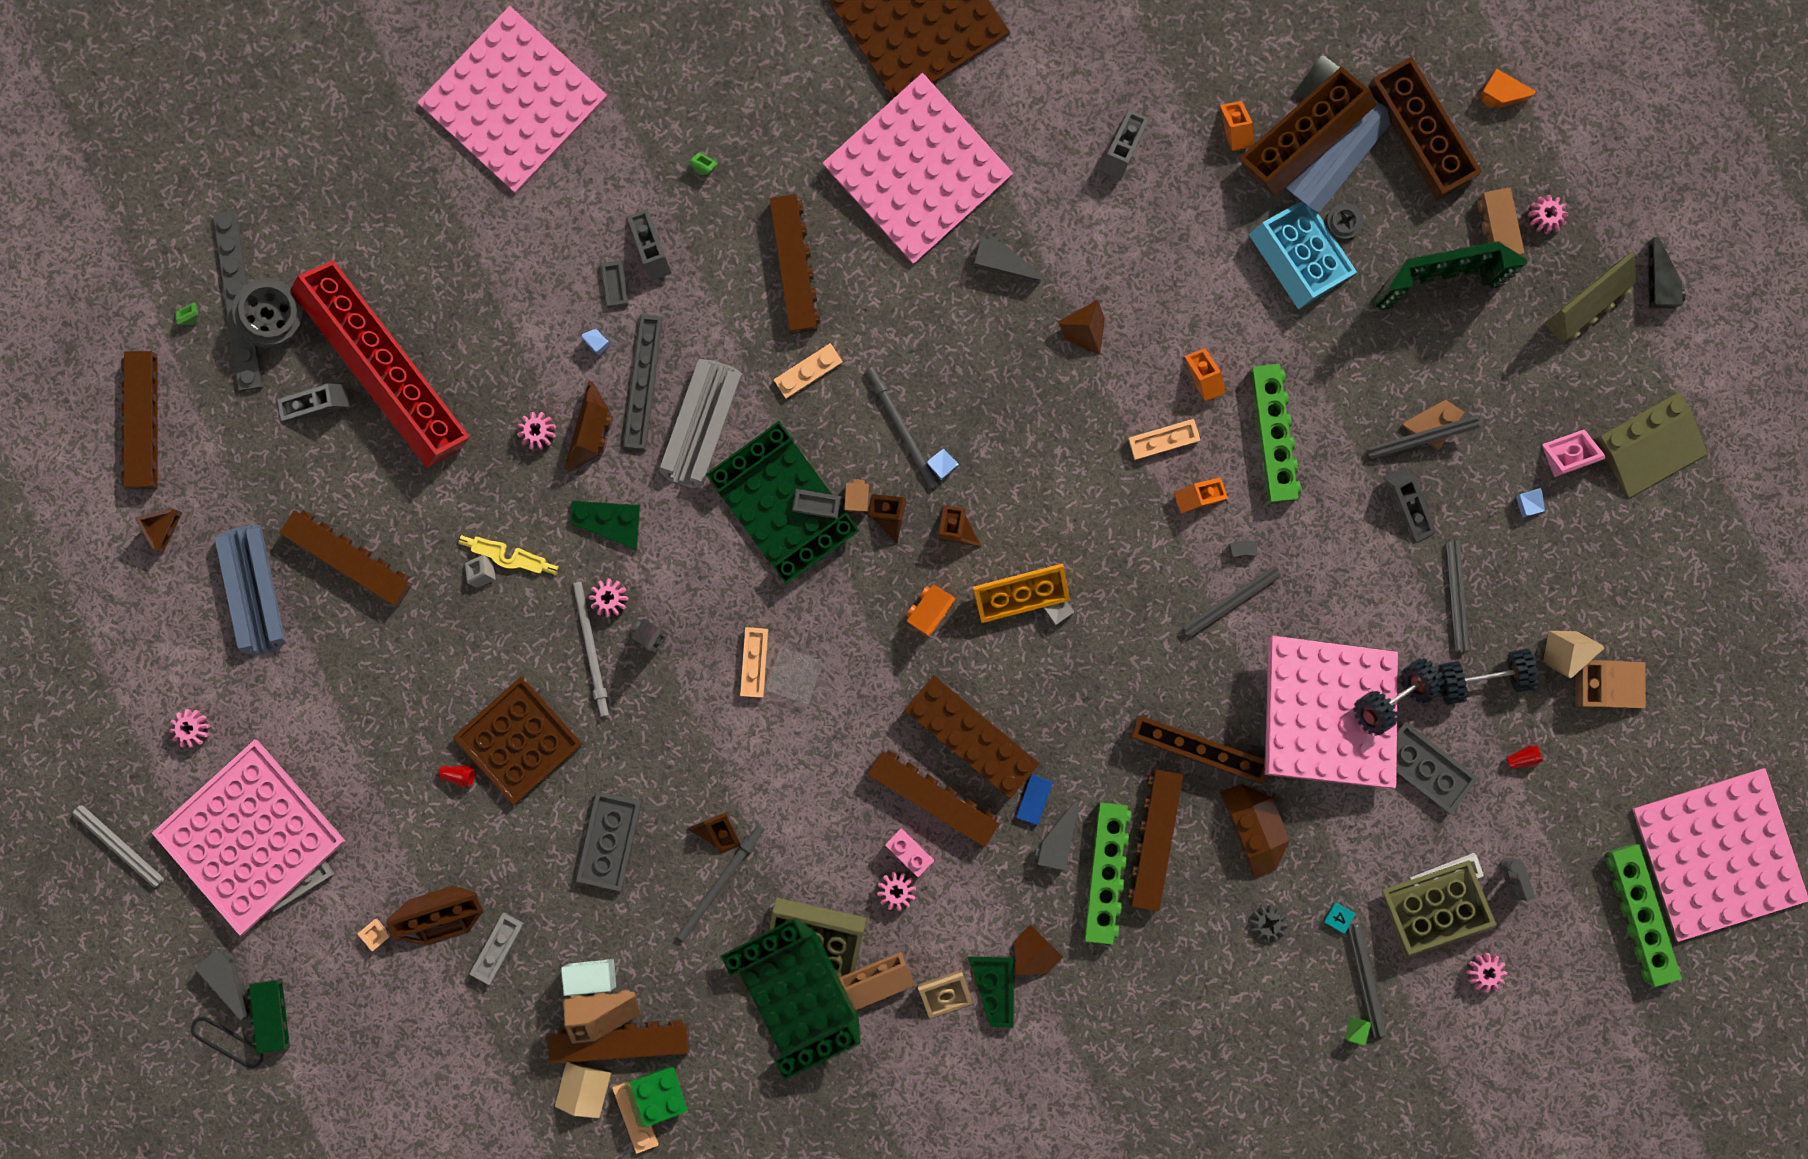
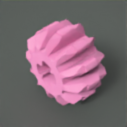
[1528,195,1568,234]
[517,412,556,450]
[589,579,628,618]
[169,709,210,748]
[877,872,916,911]
[1466,953,1507,993]

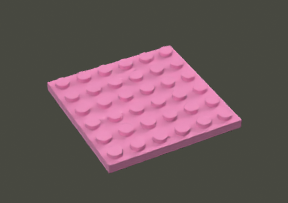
[417,6,608,194]
[822,73,1013,264]
[1265,636,1398,789]
[152,740,346,936]
[1632,768,1808,942]

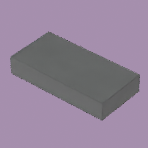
[600,260,629,308]
[792,489,841,519]

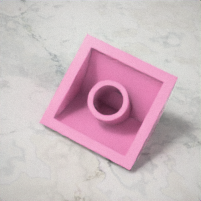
[1542,429,1605,477]

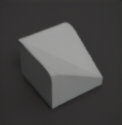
[465,555,496,588]
[1043,601,1074,625]

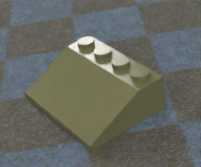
[1544,252,1636,343]
[1594,392,1708,498]
[1382,860,1496,960]
[769,898,867,978]

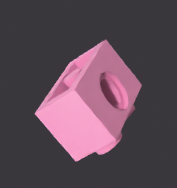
[885,828,934,877]

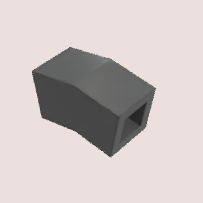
[1228,540,1258,558]

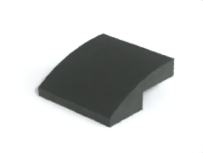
[1295,55,1358,99]

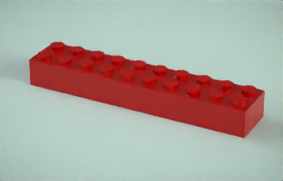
[290,260,470,468]

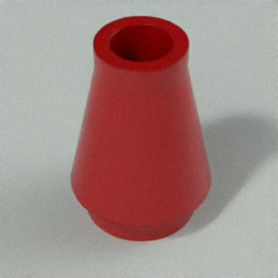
[1506,744,1543,770]
[439,766,475,788]

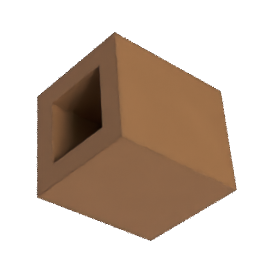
[845,479,869,513]

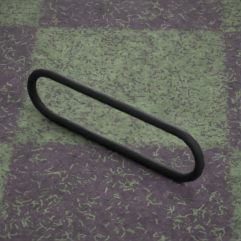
[191,1017,263,1068]

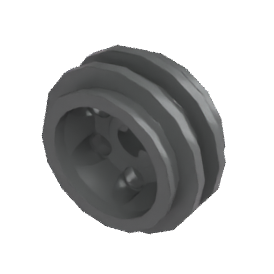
[232,278,302,348]

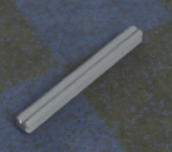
[72,805,164,887]

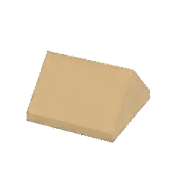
[1543,631,1604,679]
[918,970,973,1019]
[555,1062,611,1118]

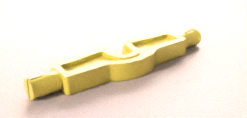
[458,535,559,576]

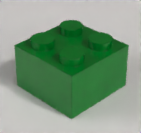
[624,1066,688,1128]

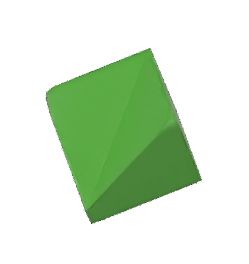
[1344,1016,1371,1045]

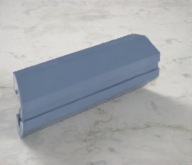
[1286,99,1391,213]
[215,524,286,655]

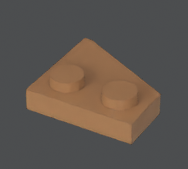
[1402,400,1465,450]

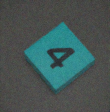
[1323,902,1356,934]

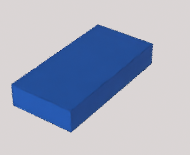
[1016,774,1053,825]

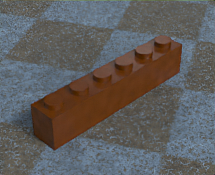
[770,194,821,334]
[121,351,158,489]
[279,510,413,607]
[1130,715,1266,784]
[867,750,999,847]
[1127,769,1183,912]
[547,1019,690,1063]

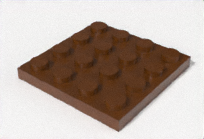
[453,676,583,805]

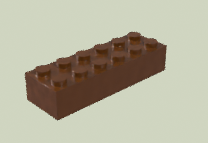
[1368,56,1482,200]
[1239,66,1377,197]
[904,675,1040,799]

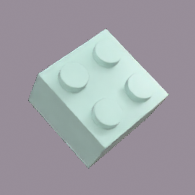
[562,959,616,997]

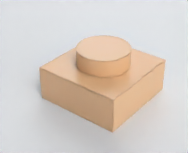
[358,918,391,951]

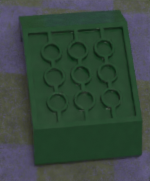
[1372,241,1528,310]
[705,421,859,585]
[720,917,861,1081]

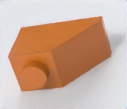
[1479,69,1536,108]
[1220,101,1254,151]
[1184,348,1226,401]
[1174,477,1228,514]

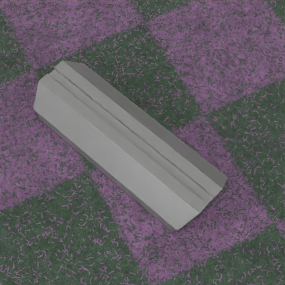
[660,359,742,488]

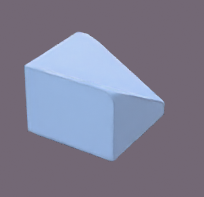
[581,329,611,355]
[926,449,959,481]
[1516,488,1545,518]

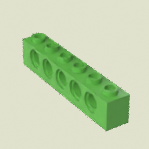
[1250,364,1301,504]
[1084,802,1131,944]
[1606,844,1682,987]

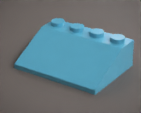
[1249,201,1357,309]

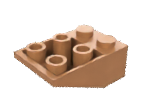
[1575,660,1646,708]
[564,990,641,1043]

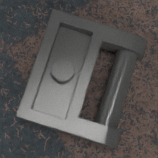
[1500,858,1536,901]

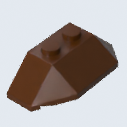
[564,381,613,472]
[1220,784,1290,878]
[386,886,483,945]

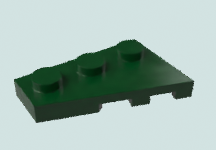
[570,501,641,550]
[968,956,1015,1028]

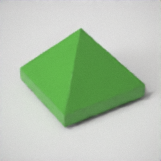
[689,152,718,175]
[175,303,198,325]

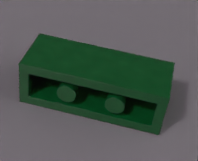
[247,979,290,1054]

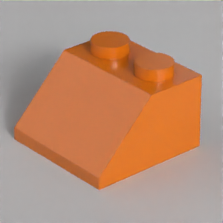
[906,584,956,638]

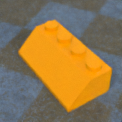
[972,564,1070,623]

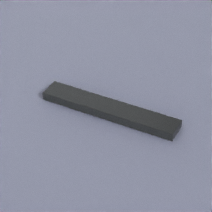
[623,314,663,451]

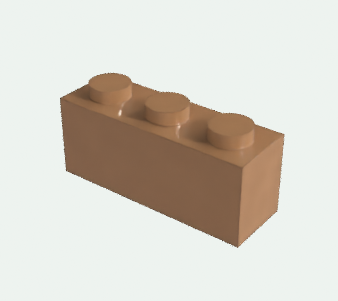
[1477,187,1524,256]
[839,952,915,1010]

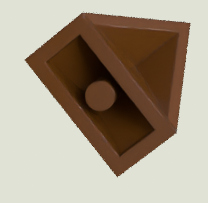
[1058,300,1105,355]
[867,494,907,544]
[938,505,982,547]
[135,509,183,553]
[687,812,740,853]
[1014,925,1063,976]

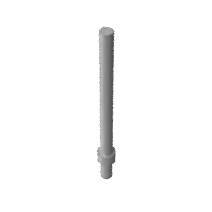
[573,582,609,717]

